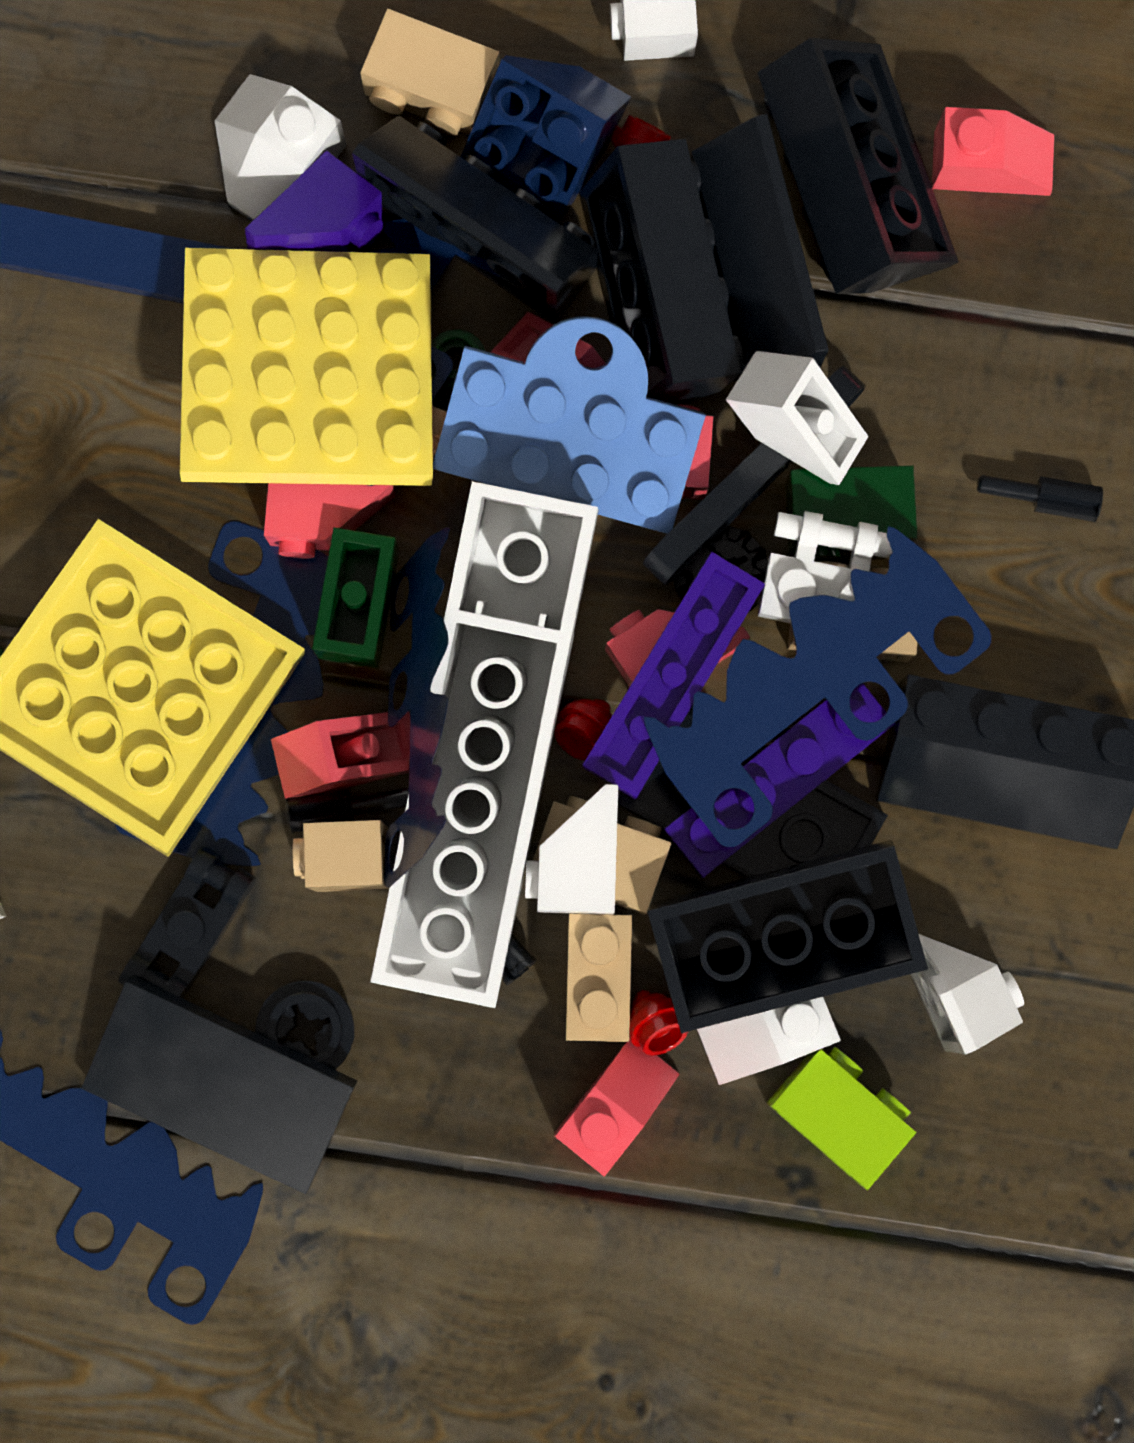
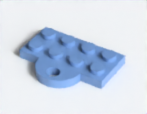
[433,316,706,534]

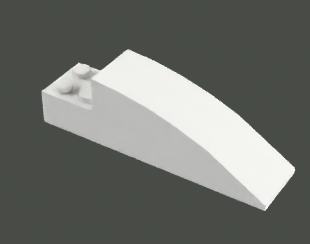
[371,481,599,1008]

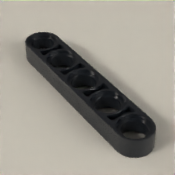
[643,365,866,585]

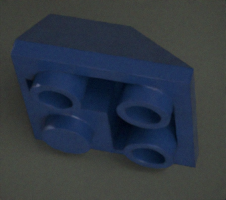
[461,55,631,220]

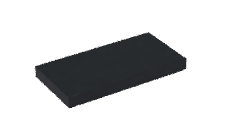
[618,705,888,878]
[81,975,358,1194]

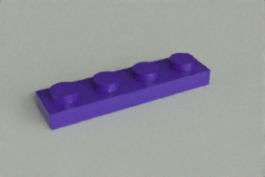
[582,552,765,800]
[663,683,896,878]

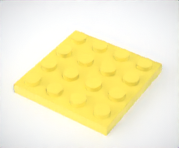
[180,248,433,486]
[0,519,305,857]

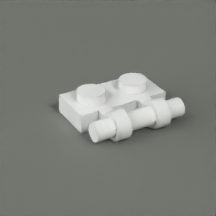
[757,511,893,624]

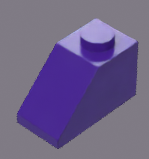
[245,151,383,252]

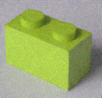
[767,1047,917,1190]

